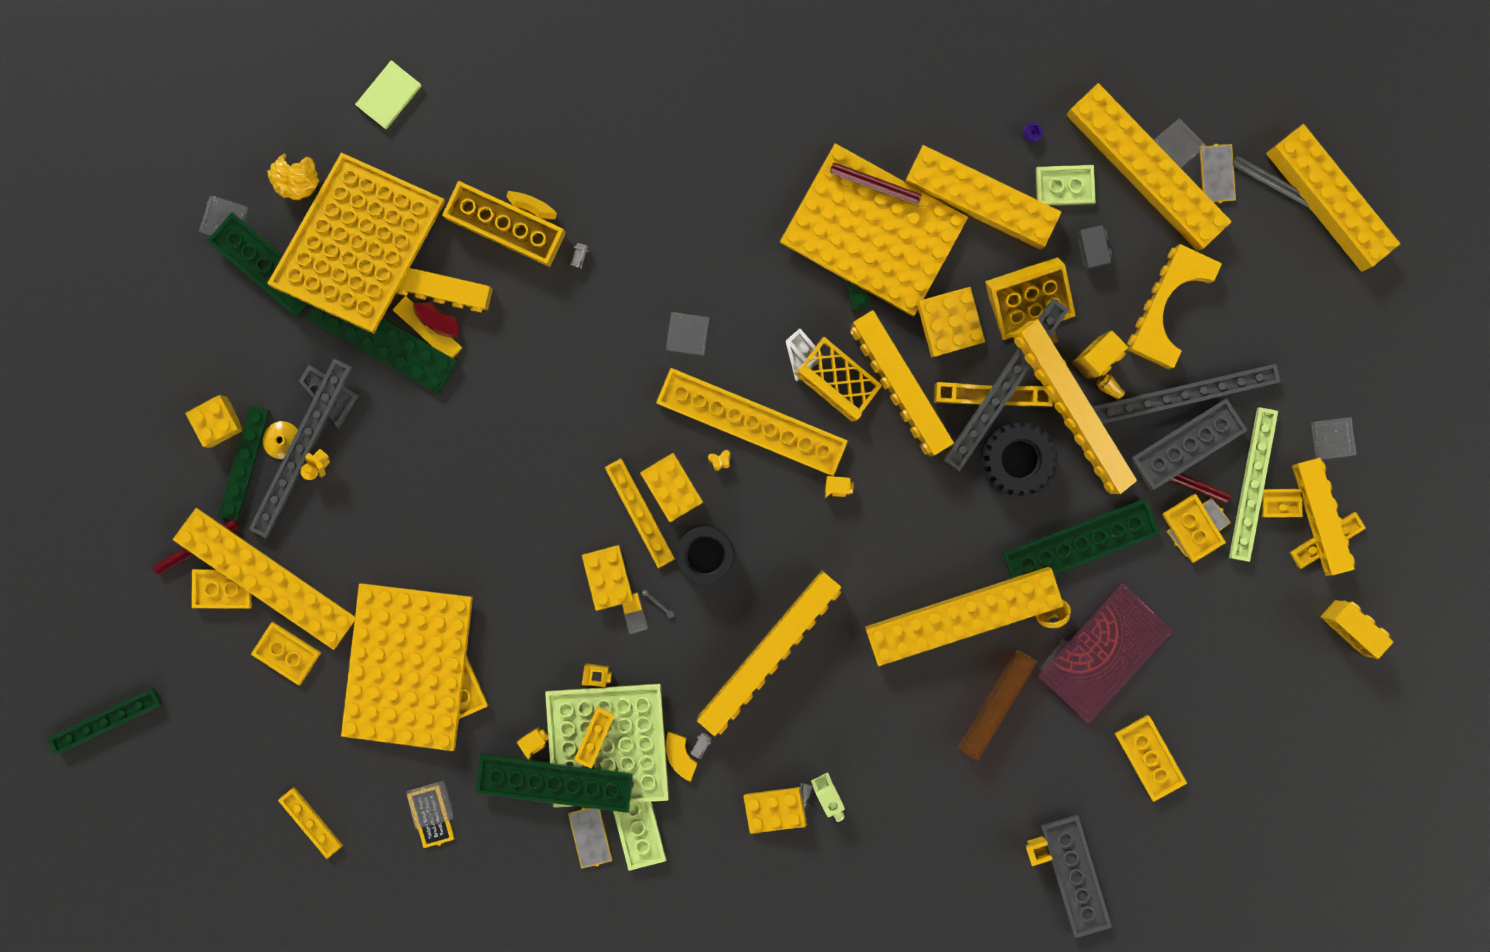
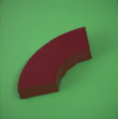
[413,302,459,337]

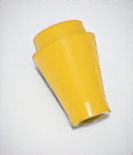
[1096,373,1125,400]

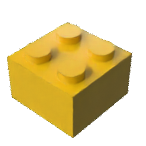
[185,395,243,448]

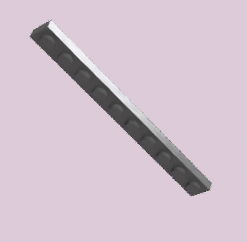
[943,299,1069,471]
[249,358,353,538]
[1092,364,1281,424]

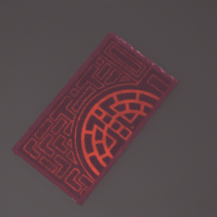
[1038,584,1172,724]

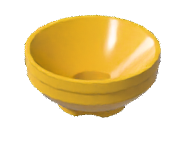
[1035,600,1071,628]

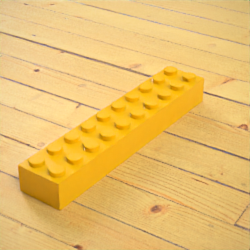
[1066,83,1232,252]
[865,567,1064,666]
[697,571,841,736]

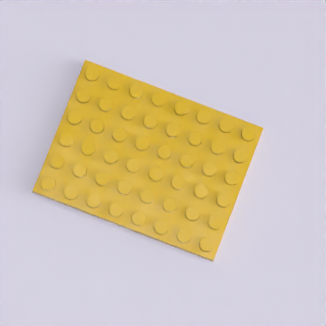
[780,143,968,317]
[268,153,445,333]
[341,583,473,751]

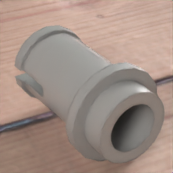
[570,243,589,269]
[691,733,712,759]
[800,783,813,809]

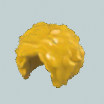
[267,154,319,200]

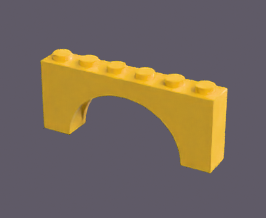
[1127,244,1222,370]

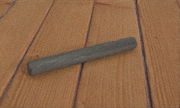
[1233,156,1309,208]

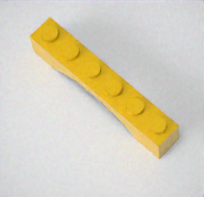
[934,382,1053,408]

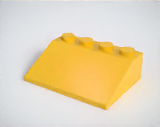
[985,257,1076,340]

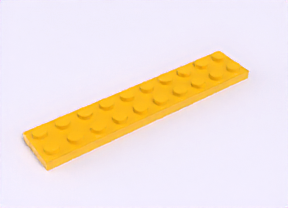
[656,368,848,476]
[173,508,356,650]

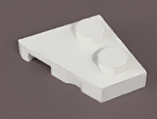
[786,329,824,381]

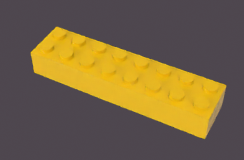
[1266,124,1400,272]
[905,145,1061,250]
[850,310,954,457]

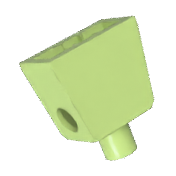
[811,773,845,822]

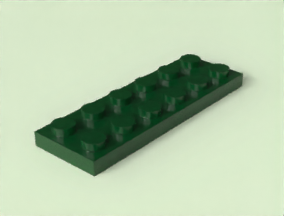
[207,212,309,317]

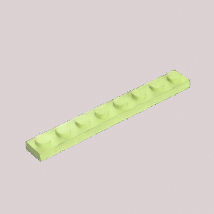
[1229,407,1278,562]

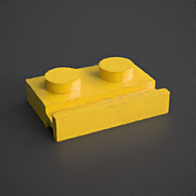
[1261,489,1303,517]

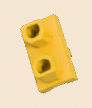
[301,449,330,480]

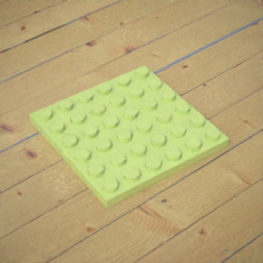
[545,683,669,808]

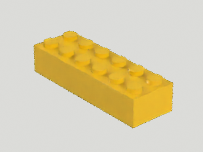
[442,181,566,267]

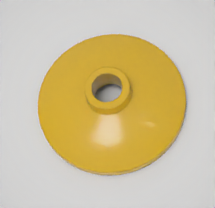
[263,421,298,459]

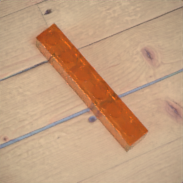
[958,649,1038,761]

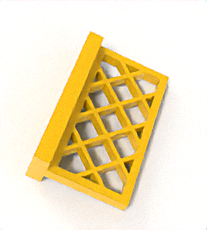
[794,337,882,422]

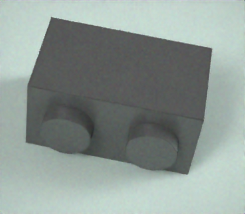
[1076,225,1112,270]

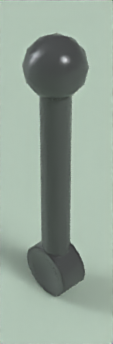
[642,590,674,618]

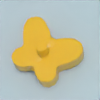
[708,450,731,471]

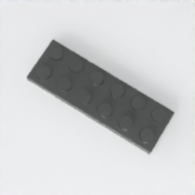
[1130,398,1248,491]
[1040,814,1112,938]

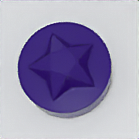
[1023,122,1043,143]

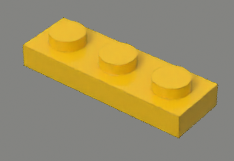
[574,706,616,768]

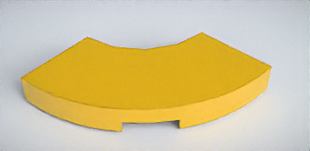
[506,191,557,219]
[666,731,697,782]

